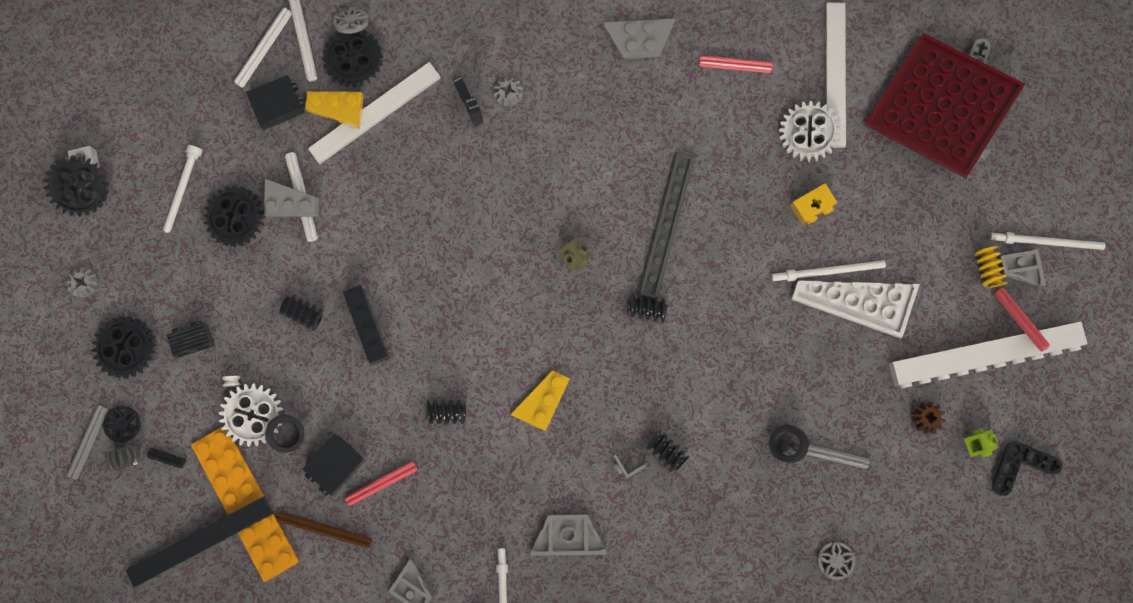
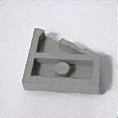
[998,250,1046,287]
[388,559,433,603]

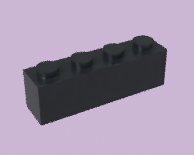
[343,285,390,366]

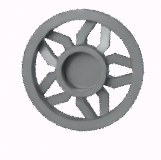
[334,7,369,34]
[817,542,855,580]

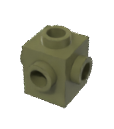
[558,237,593,271]

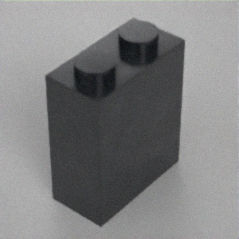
[246,75,306,130]
[303,434,366,496]

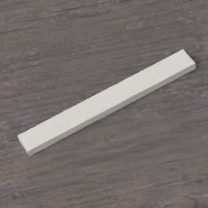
[826,3,846,148]
[308,62,441,164]

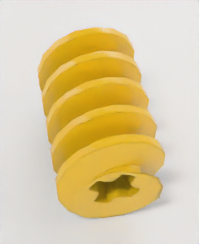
[975,246,1008,288]

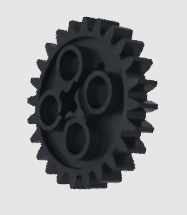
[322,27,383,88]
[43,155,110,217]
[203,185,266,247]
[91,316,157,379]

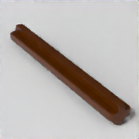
[277,512,372,548]

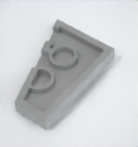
[264,179,319,217]

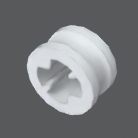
[222,376,241,387]

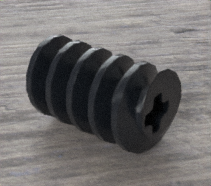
[627,293,668,324]
[279,294,323,331]
[426,400,467,424]
[646,430,690,472]

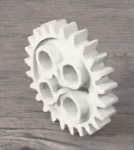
[779,101,841,162]
[219,383,283,447]

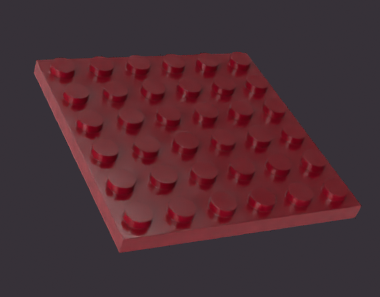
[865,33,1025,179]

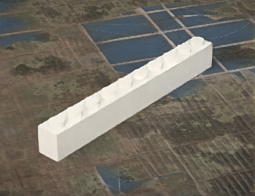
[889,322,1087,389]

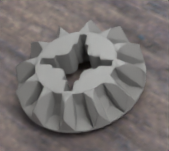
[493,77,523,106]
[66,267,98,298]

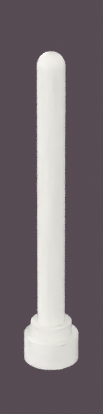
[163,145,203,233]

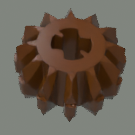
[911,401,946,435]

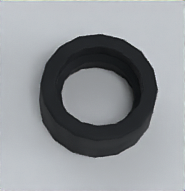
[265,414,305,453]
[769,425,809,463]

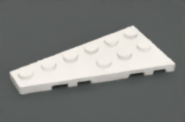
[791,281,920,339]

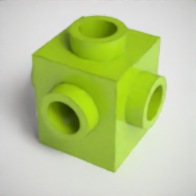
[964,428,998,458]

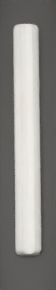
[289,0,317,82]
[234,8,292,88]
[285,152,318,242]

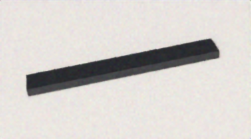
[126,496,274,588]

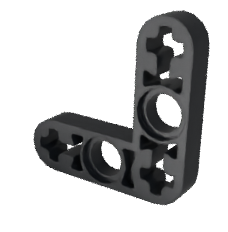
[452,76,484,127]
[992,442,1062,496]

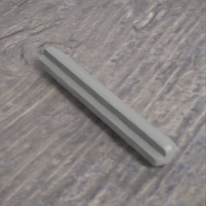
[66,405,108,479]
[792,441,870,469]

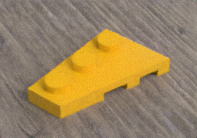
[305,91,364,129]
[511,370,570,431]

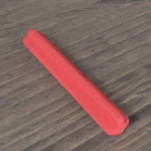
[699,55,773,73]
[995,288,1050,352]
[345,462,417,505]

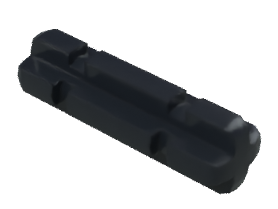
[147,448,186,468]

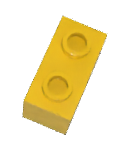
[790,183,837,225]

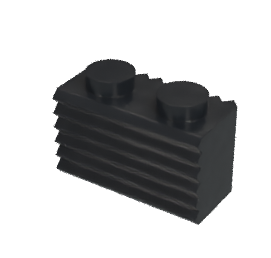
[167,321,214,358]

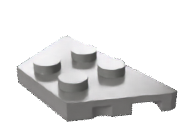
[604,19,675,59]
[530,515,607,556]

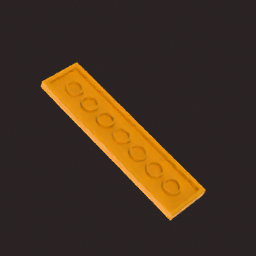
[191,425,300,582]

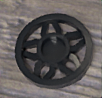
[103,406,141,443]

